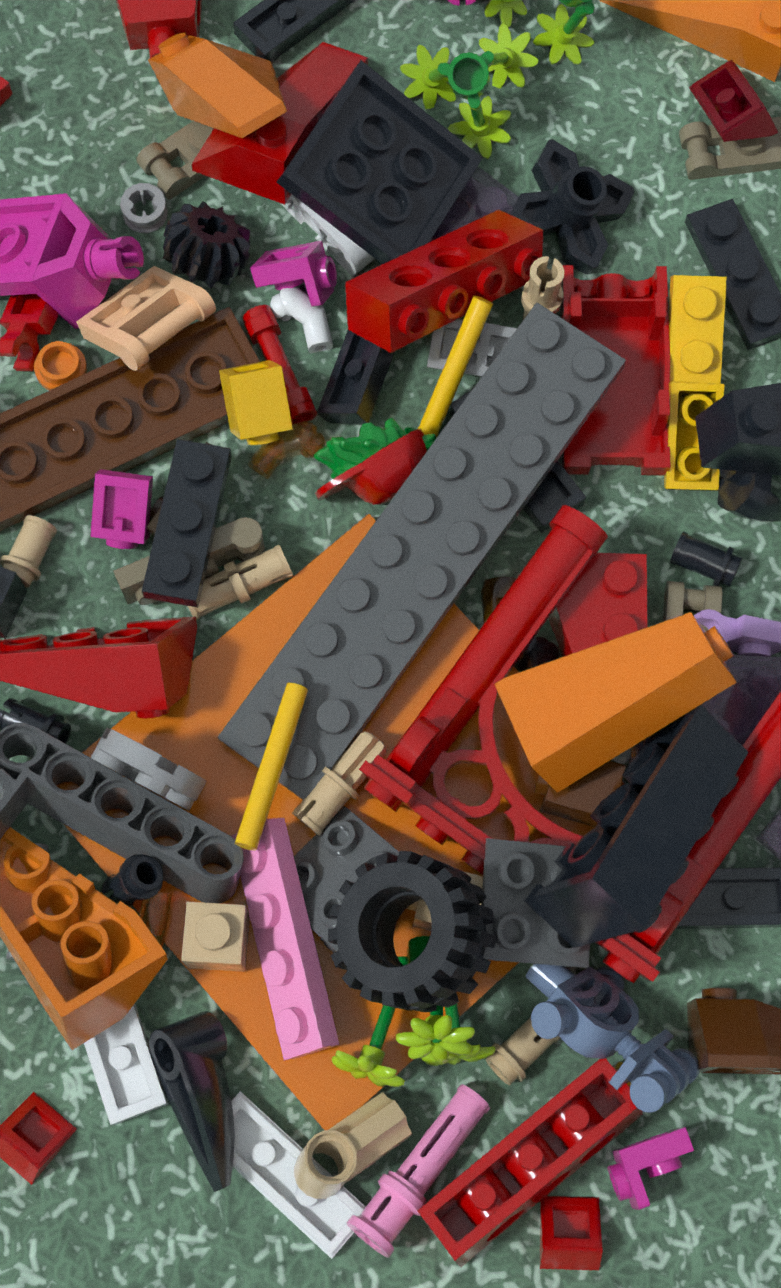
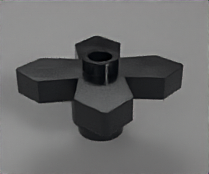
[509,139,635,275]

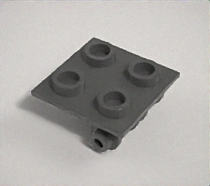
[294,806,399,953]
[481,838,590,968]

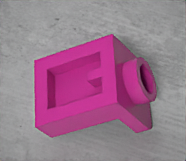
[250,241,337,307]
[90,469,153,549]
[607,1127,694,1210]

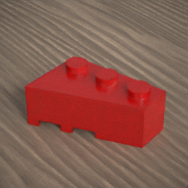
[548,553,647,657]

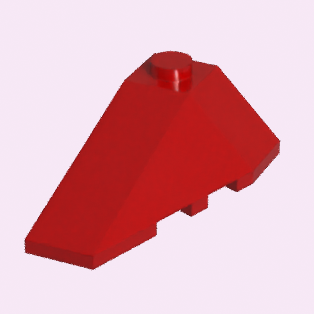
[192,42,368,205]
[0,616,197,719]

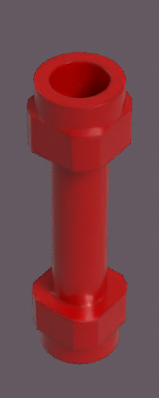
[242,305,317,427]

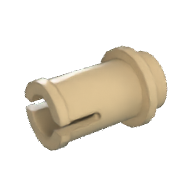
[0,515,57,588]
[486,1015,560,1086]

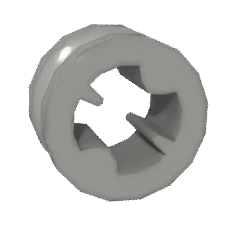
[120,183,168,233]

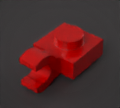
[0,294,59,371]

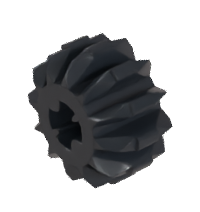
[163,201,251,289]

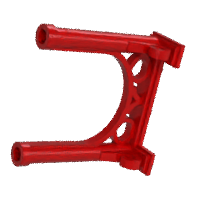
[359,505,781,984]

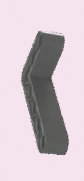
[0,723,244,904]

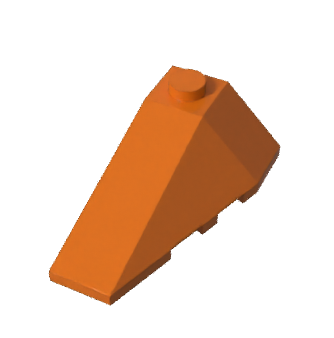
[148,33,287,138]
[0,827,168,1050]

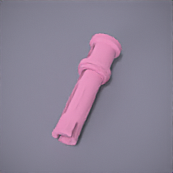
[346,1084,490,1258]

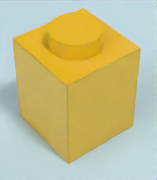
[219,360,293,445]

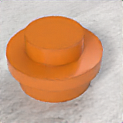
[34,341,87,390]

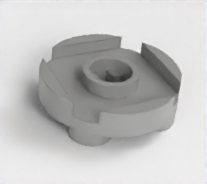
[91,728,207,811]

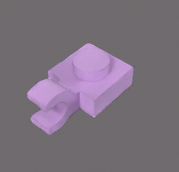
[694,609,781,662]

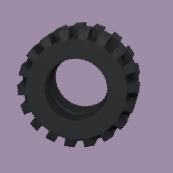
[328,851,496,1012]

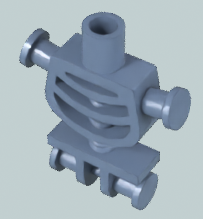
[526,964,700,1113]

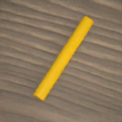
[418,296,493,438]
[234,683,308,851]

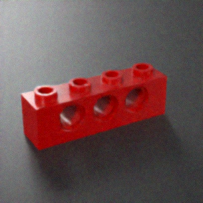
[345,209,543,353]
[417,1058,643,1267]

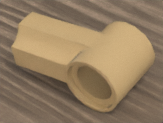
[294,1092,412,1199]

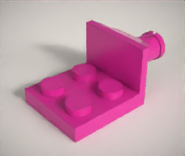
[0,193,144,329]

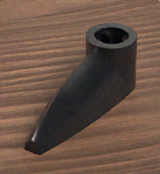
[149,1011,235,1192]

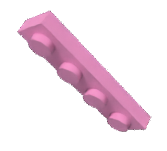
[231,818,339,1061]

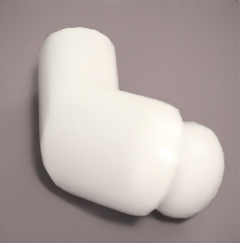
[270,287,333,353]

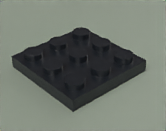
[276,60,483,264]

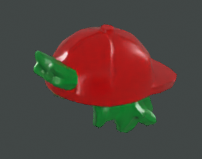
[314,418,437,505]

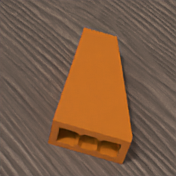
[495,612,737,793]

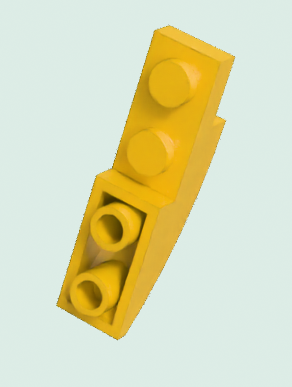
[664,275,727,490]

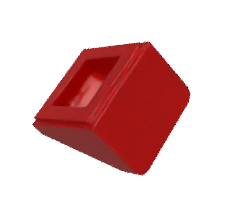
[0,1092,77,1185]
[540,1196,603,1271]

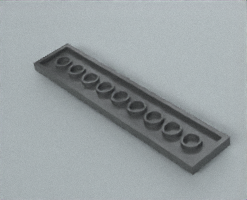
[217,302,626,800]

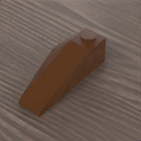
[687,988,781,1075]

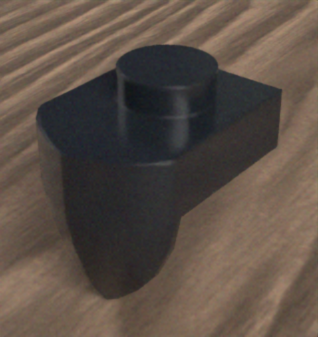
[718,469,781,521]

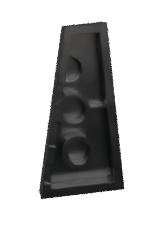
[695,383,781,476]
[524,705,748,948]

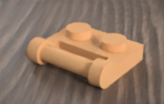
[76,266,216,371]

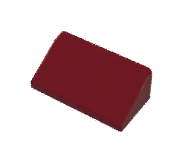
[689,60,779,142]

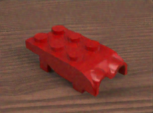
[560,265,671,475]

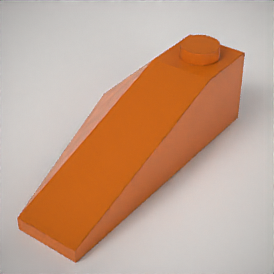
[600,0,781,82]

